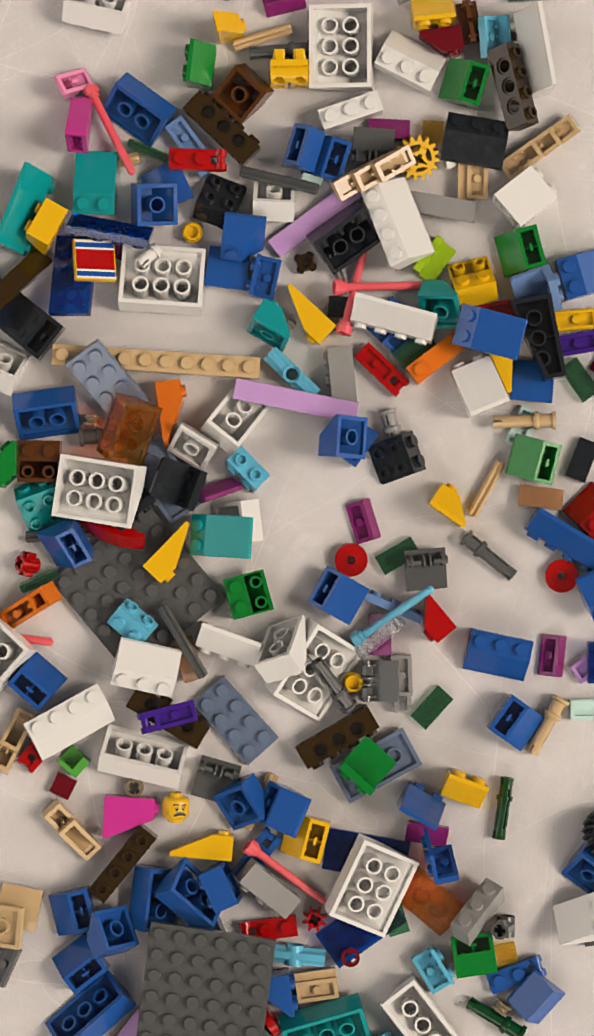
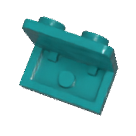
[14,482,68,531]

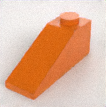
[405,331,465,386]
[155,379,187,447]
[0,581,63,629]

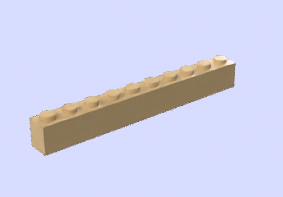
[51,344,261,380]

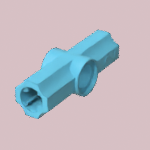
[263,347,321,394]
[273,943,326,967]

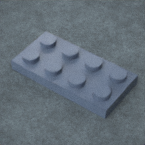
[65,339,151,425]
[124,433,201,524]
[194,676,279,765]
[330,727,422,804]

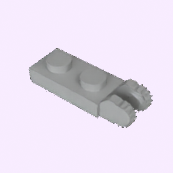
[390,654,413,713]

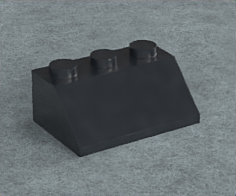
[440,112,509,170]
[306,200,380,275]

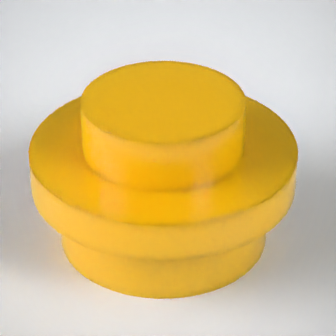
[182,222,203,243]
[342,672,363,693]

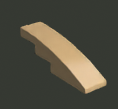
[502,114,581,181]
[330,144,417,202]

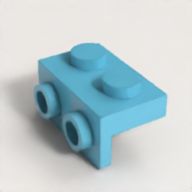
[478,15,512,59]
[225,446,270,493]
[107,598,158,642]
[411,945,456,994]

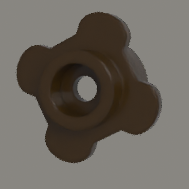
[294,251,316,274]

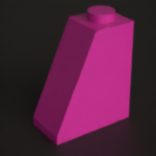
[65,96,93,154]
[102,794,159,838]

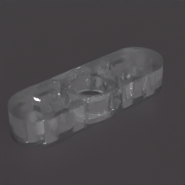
[354,615,406,659]

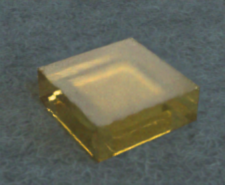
[422,121,443,143]
[494,941,519,967]

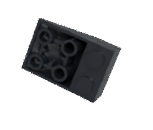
[0,293,66,361]

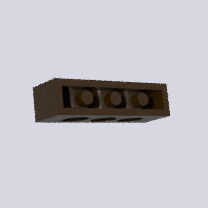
[487,42,539,131]
[183,90,260,166]
[126,690,210,749]
[295,704,379,770]
[88,824,158,903]

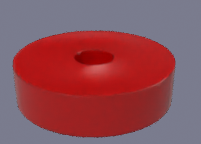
[335,543,368,577]
[545,559,578,593]
[265,1006,282,1036]

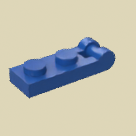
[230,826,282,877]
[485,954,547,995]

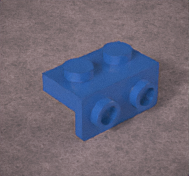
[246,254,282,300]

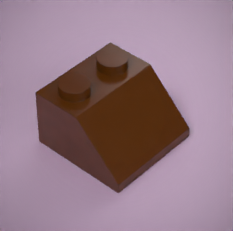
[212,63,274,124]

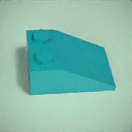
[72,151,118,215]
[190,514,253,559]

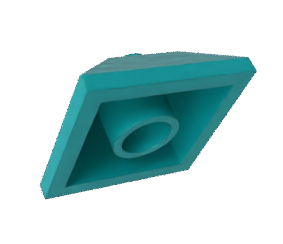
[417,280,461,328]
[247,298,290,352]

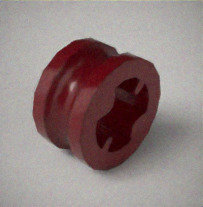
[341,947,360,967]

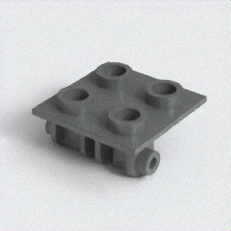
[351,127,396,165]
[404,547,448,592]
[361,659,399,702]
[191,755,242,802]

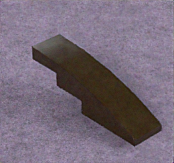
[0,249,53,311]

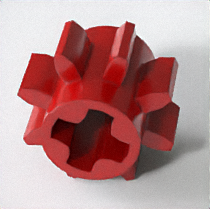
[15,551,41,577]
[302,905,327,932]

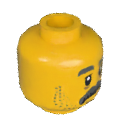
[162,791,189,823]

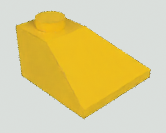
[427,483,466,528]

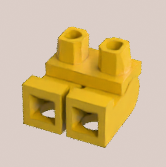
[269,48,309,89]

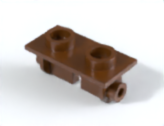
[455,0,480,45]

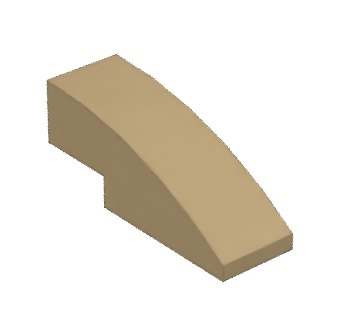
[0,707,36,775]
[42,798,102,861]

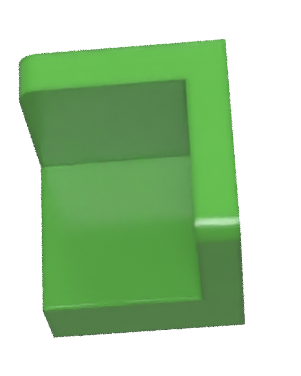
[57,745,91,778]

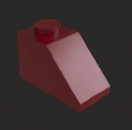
[418,24,465,58]

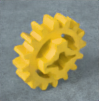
[397,134,440,180]

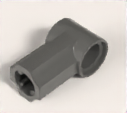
[490,914,515,940]

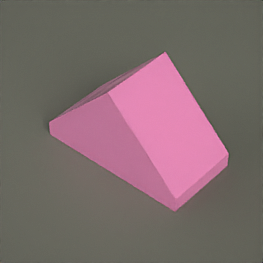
[53,68,93,101]

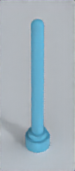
[350,585,434,648]

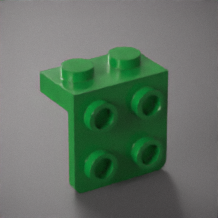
[339,736,396,796]

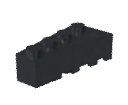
[508,293,567,382]

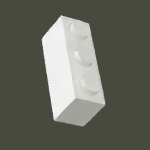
[317,90,383,133]

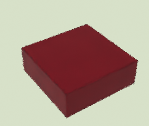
[49,772,77,800]

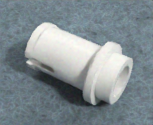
[135,243,162,269]

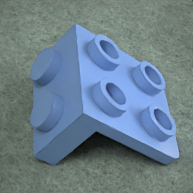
[510,264,564,312]

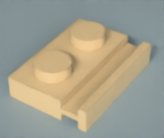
[457,163,488,200]
[294,967,339,1004]

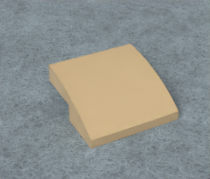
[0,882,44,933]

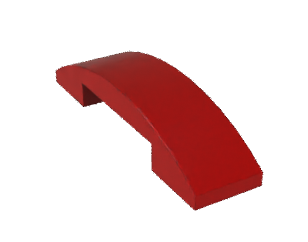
[77,520,145,549]

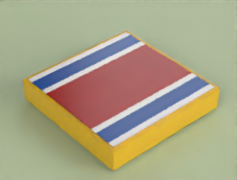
[72,239,117,282]

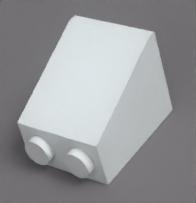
[491,166,557,229]
[450,354,510,418]

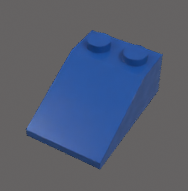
[554,250,594,302]
[452,303,528,361]
[397,781,446,831]

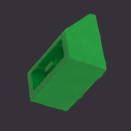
[182,38,217,90]
[438,58,491,110]
[494,224,547,278]
[505,433,563,486]
[0,440,18,488]
[223,569,274,620]
[450,931,498,979]

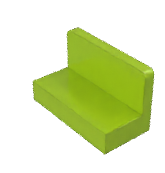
[412,235,456,280]

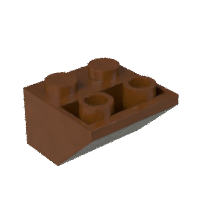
[17,440,62,483]

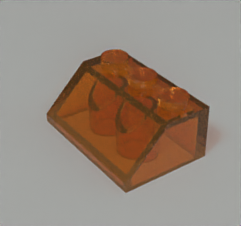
[96,393,162,466]
[401,865,466,936]

